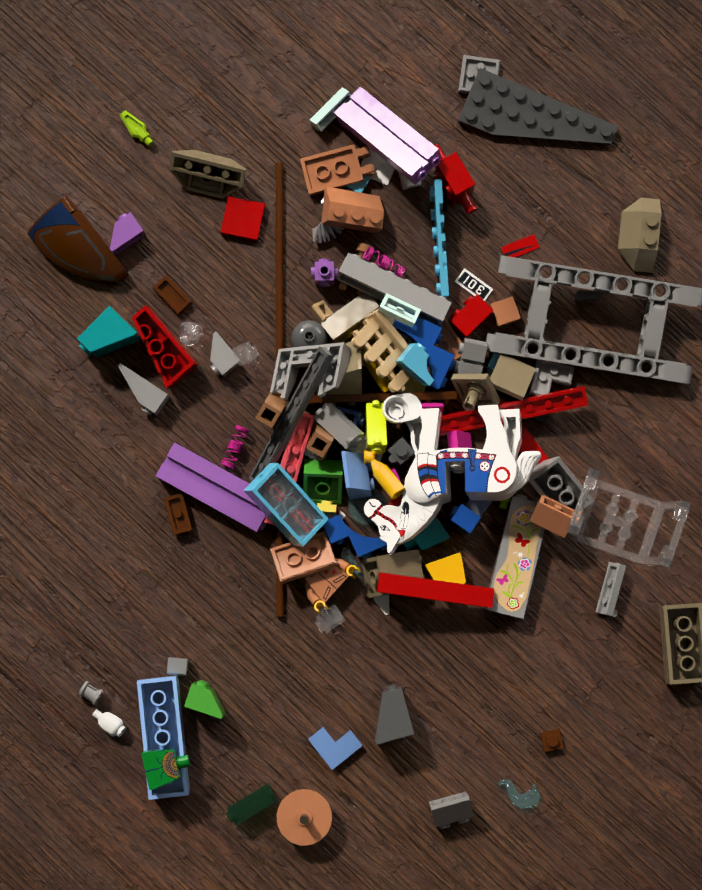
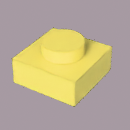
[317,501,337,515]

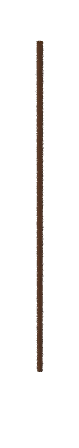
[276,162,284,616]

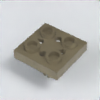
[451,374,500,411]

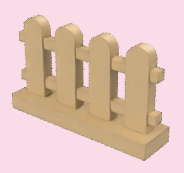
[351,309,414,393]

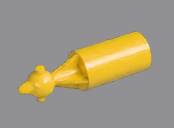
[363,449,405,500]

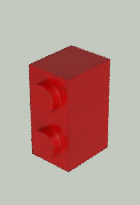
[450,294,494,338]

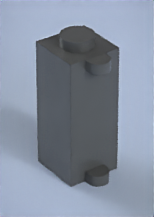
[386,437,415,468]

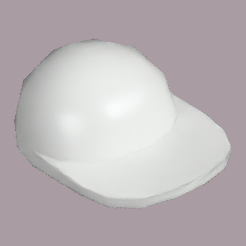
[382,393,422,424]

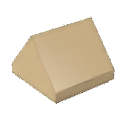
[310,300,334,324]

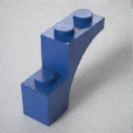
[323,515,387,559]

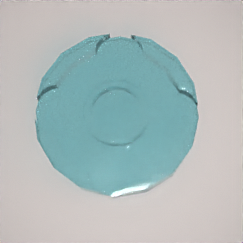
[348,488,386,525]

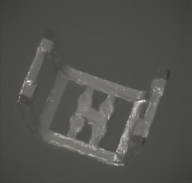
[567,468,691,568]

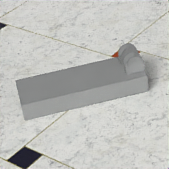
[595,562,626,617]

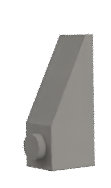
[118,363,170,416]

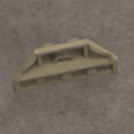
[169,150,246,199]
[617,197,662,274]

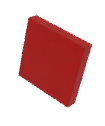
[220,196,265,241]

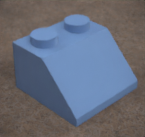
[341,451,375,500]

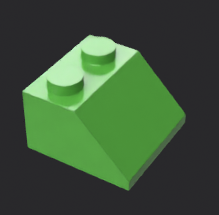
[303,459,343,504]
[184,680,225,719]

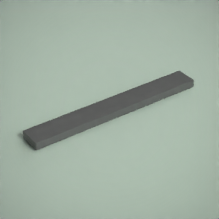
[249,346,334,481]

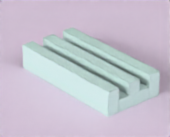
[378,293,421,328]

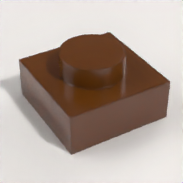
[540,728,564,752]

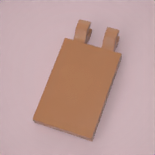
[300,144,376,196]

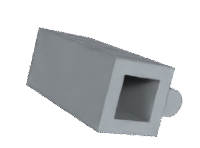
[313,403,364,449]

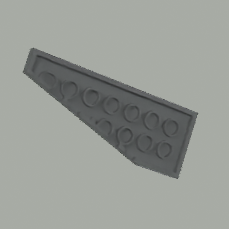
[458,68,618,145]

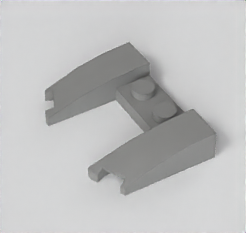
[270,342,351,400]

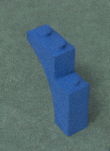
[393,310,456,391]

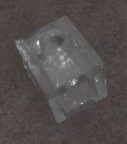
[315,604,346,634]

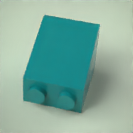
[77,306,142,358]

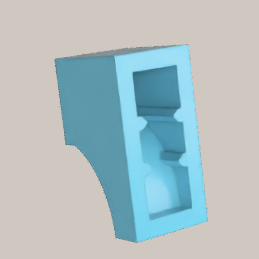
[396,343,434,386]

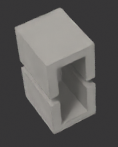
[454,338,488,374]

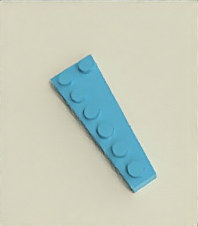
[429,179,449,299]

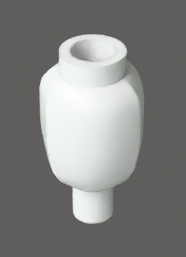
[92,709,126,737]

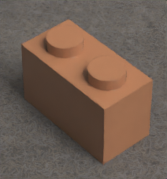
[529,494,577,538]

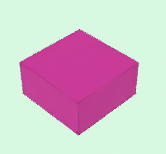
[447,430,472,448]

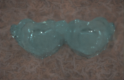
[341,547,361,574]

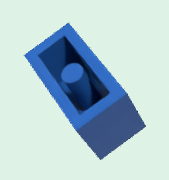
[448,504,481,535]

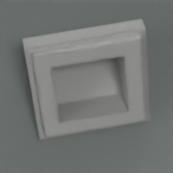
[167,657,189,676]

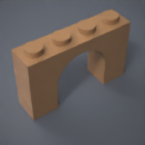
[255,392,334,458]

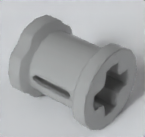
[77,681,103,705]

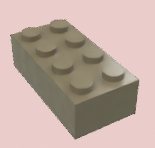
[659,603,702,684]

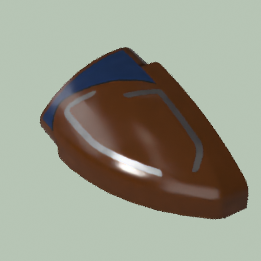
[27,196,129,284]

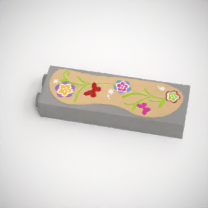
[484,494,545,619]

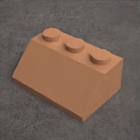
[321,187,384,233]

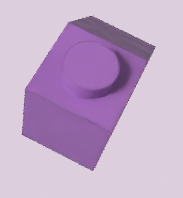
[110,212,146,255]

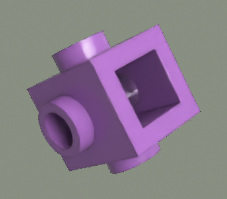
[311,259,338,287]

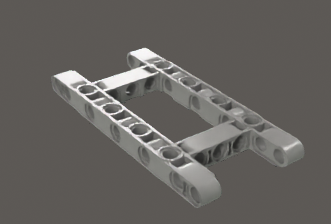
[486,255,702,384]

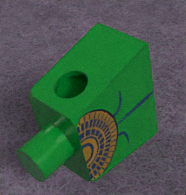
[141,749,191,791]

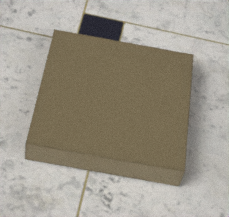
[490,353,536,401]

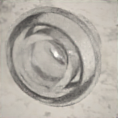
[179,321,203,347]

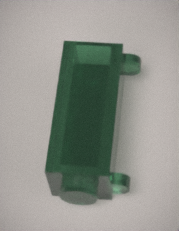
[226,782,278,825]

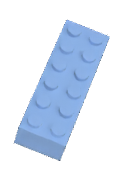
[137,675,190,800]

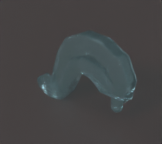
[498,779,541,809]

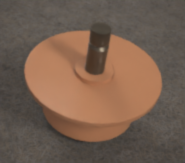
[277,789,332,846]

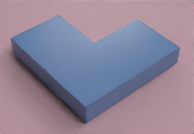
[308,727,363,770]

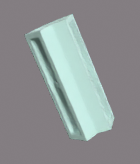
[309,87,351,132]

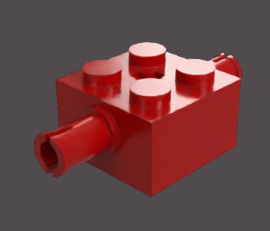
[433,144,477,215]

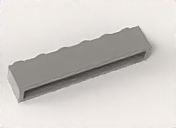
[336,253,452,327]

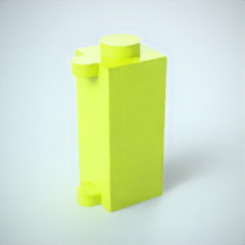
[364,400,387,455]

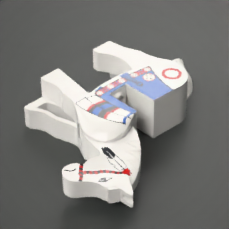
[364,405,542,555]

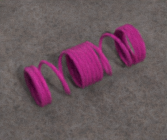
[363,247,405,278]
[221,425,249,469]

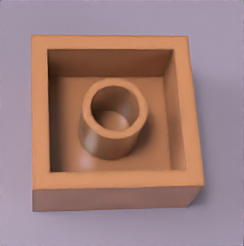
[490,296,521,328]

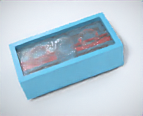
[243,463,328,547]

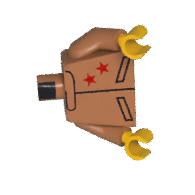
[304,558,361,615]

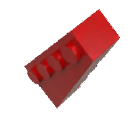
[131,305,199,389]

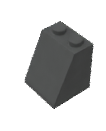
[374,684,414,745]

